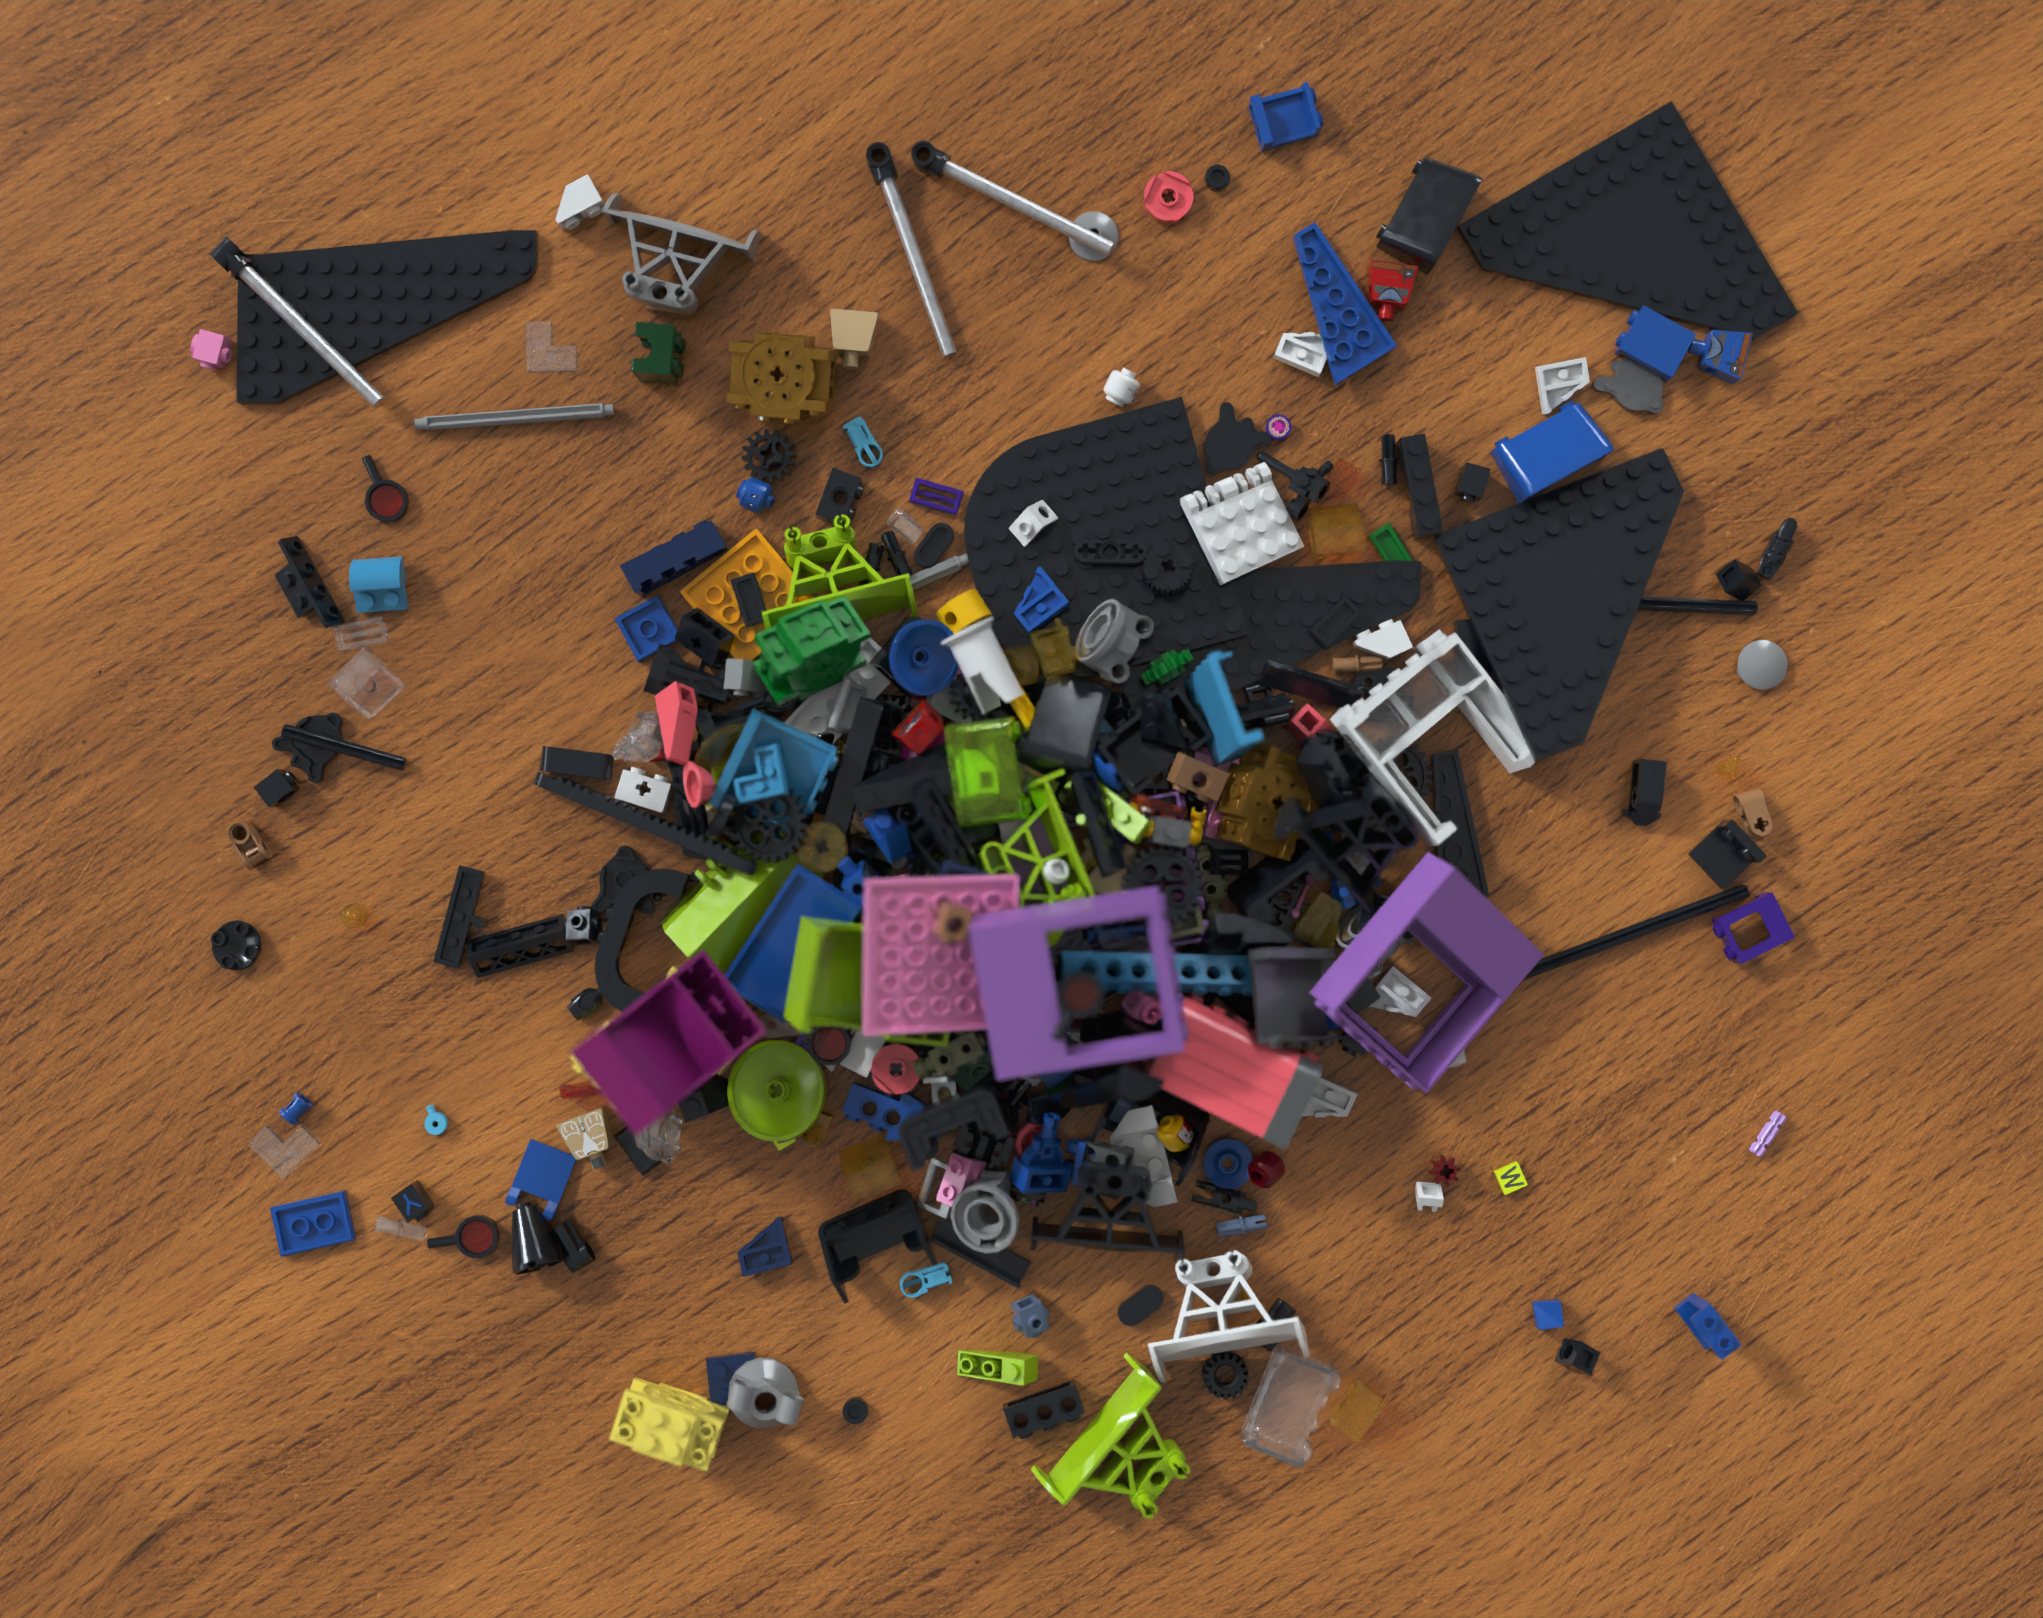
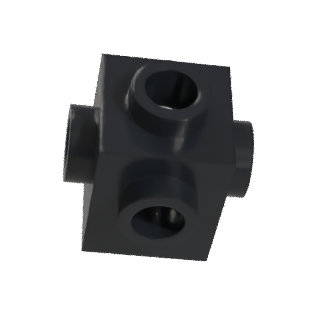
[564,906,603,945]

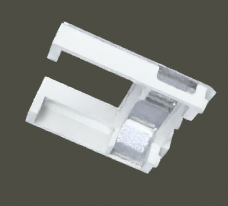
[1330,629,1535,847]

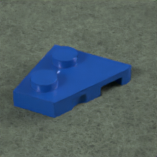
[1014,566,1070,635]

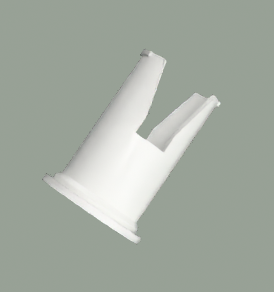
[941,617,1024,714]

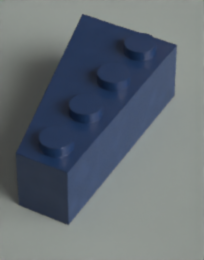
[620,520,729,597]

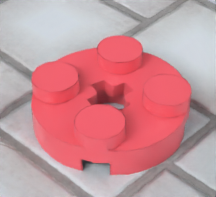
[1144,171,1194,223]
[871,1043,919,1094]

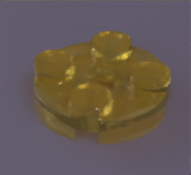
[797,821,848,873]

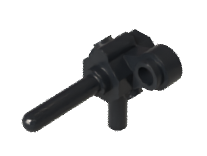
[1257,451,1333,521]

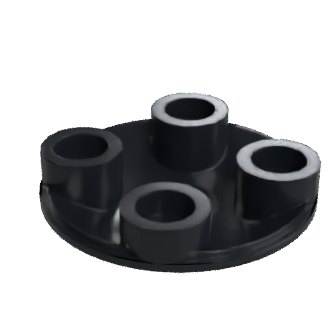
[211,920,261,970]

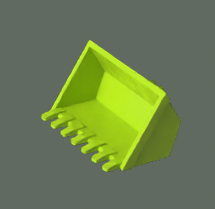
[659,822,825,975]

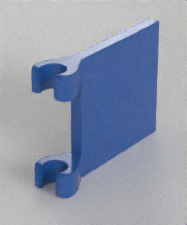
[505,1139,576,1220]

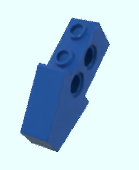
[842,1081,941,1140]

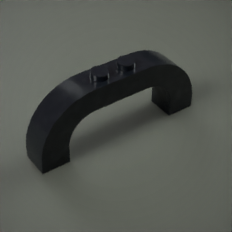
[595,869,691,1012]

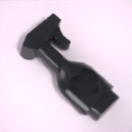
[567,987,603,1021]

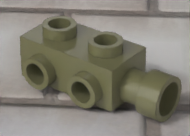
[1193,843,1227,920]
[913,1030,988,1080]

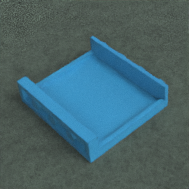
[1184,651,1264,767]
[709,709,839,834]

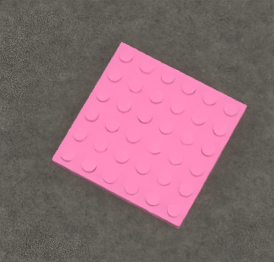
[862,874,1019,1036]

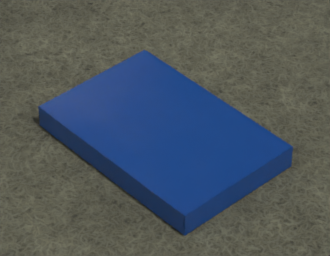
[270,1190,356,1257]

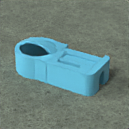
[843,417,883,469]
[899,1261,952,1298]

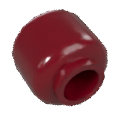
[1248,1151,1285,1188]

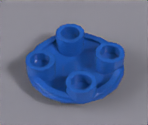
[1090,749,1125,794]

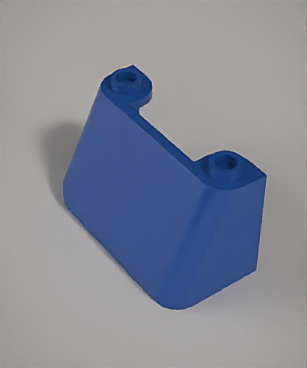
[1490,400,1615,503]

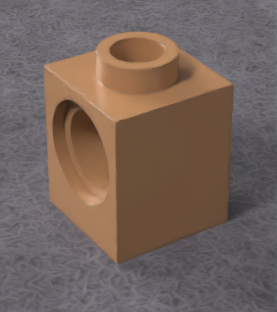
[934,901,973,944]

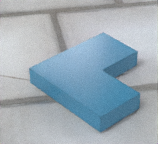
[733,743,789,805]

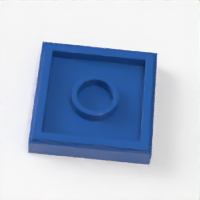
[614,595,678,663]

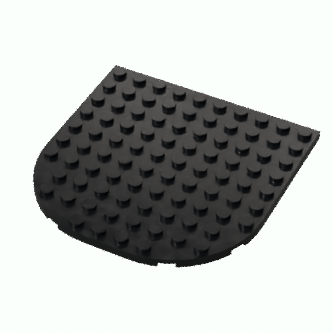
[964,397,1248,678]

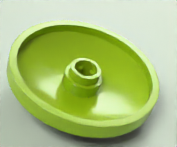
[727,1040,826,1141]

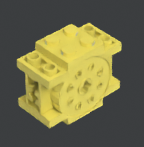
[609,1377,730,1471]

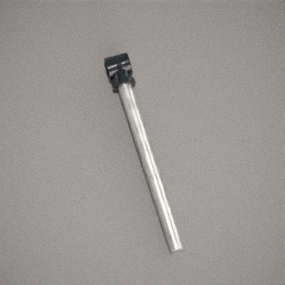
[911,141,1115,256]
[866,142,957,358]
[208,236,385,408]

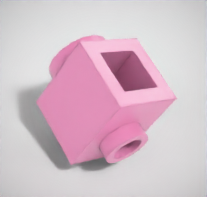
[190,329,232,371]
[1121,991,1163,1025]

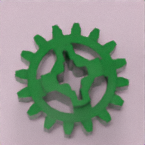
[1140,649,1194,686]

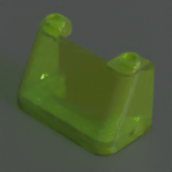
[945,717,1031,827]

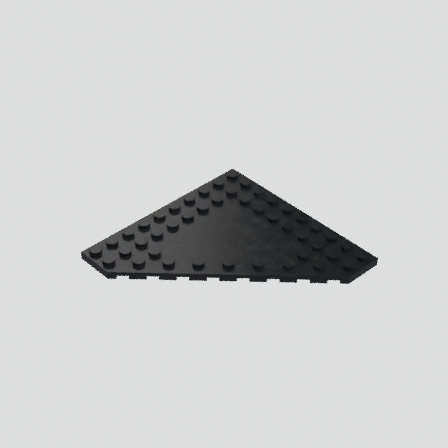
[1457,101,1798,340]
[1433,448,1684,763]

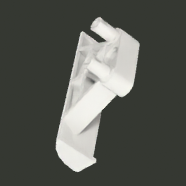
[1148,1250,1310,1383]

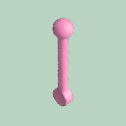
[1290,875,1315,918]

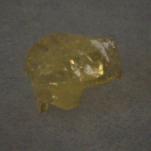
[1002,645,1039,686]

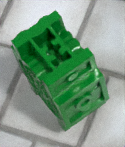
[753,595,870,705]

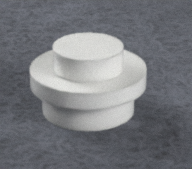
[1044,859,1069,884]

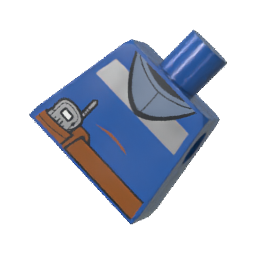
[1687,330,1752,384]
[837,857,883,916]

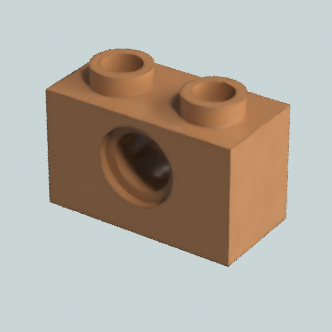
[1166,752,1230,803]

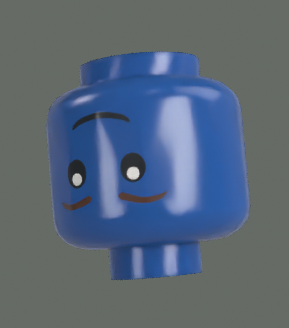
[736,477,775,514]

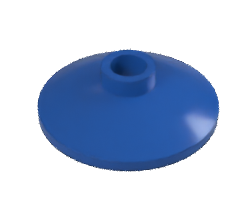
[1203,1138,1253,1189]

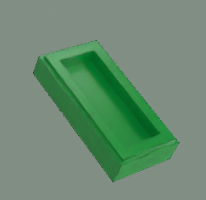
[1368,523,1413,561]

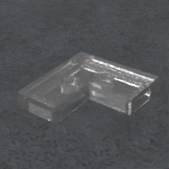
[526,321,578,373]
[248,1125,320,1179]

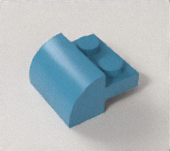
[349,556,409,613]

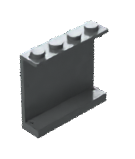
[1248,948,1344,1048]

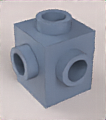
[1010,1294,1050,1339]

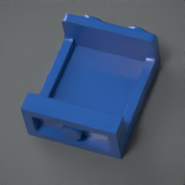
[1248,81,1323,152]
[1614,305,1696,383]
[1674,1293,1741,1360]

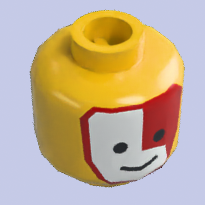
[1156,1115,1194,1152]

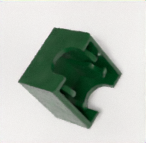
[631,322,686,385]

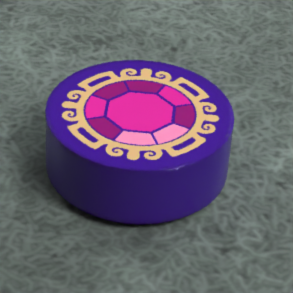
[1265,414,1291,441]

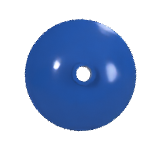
[889,619,959,696]

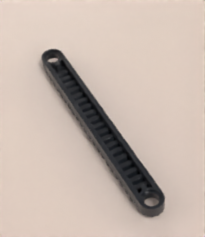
[533,772,758,876]

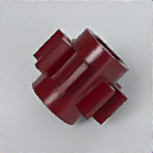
[1428,1154,1461,1187]

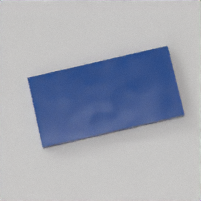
[724,864,862,1023]

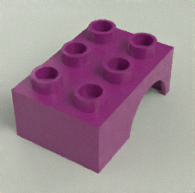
[570,950,767,1136]

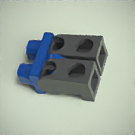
[1064,1136,1135,1200]

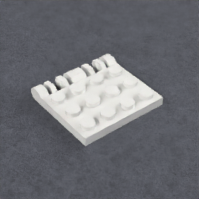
[1180,462,1305,586]

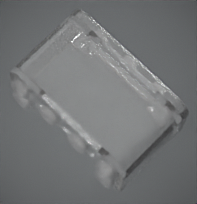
[1241,1342,1341,1468]

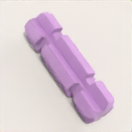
[1749,1111,1787,1157]

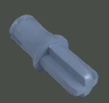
[1216,1213,1267,1237]

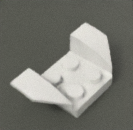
[1110,1105,1178,1207]

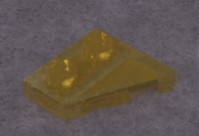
[1291,889,1342,948]

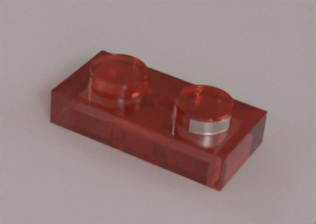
[1131,793,1188,819]

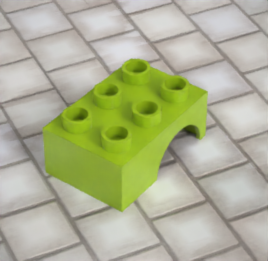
[783,916,950,1047]

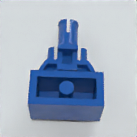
[1009,1113,1072,1194]

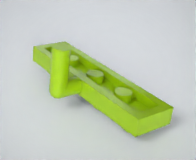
[1064,771,1152,844]

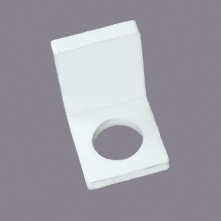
[1009,500,1058,547]
[923,1072,957,1103]

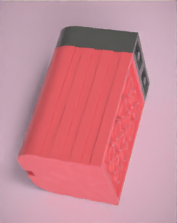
[1143,993,1323,1150]

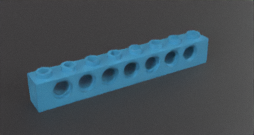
[1058,951,1253,996]

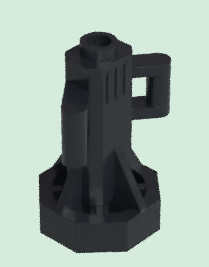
[643,643,734,713]
[1234,683,1295,731]
[695,695,784,762]

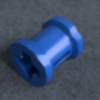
[279,1092,314,1126]

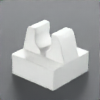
[1415,1181,1444,1212]

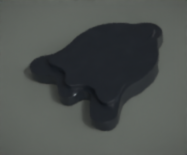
[1204,402,1272,475]
[272,712,343,783]
[591,846,655,915]

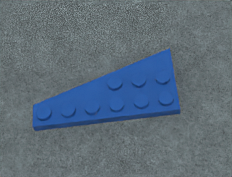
[1293,222,1397,386]

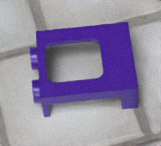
[1711,892,1795,964]

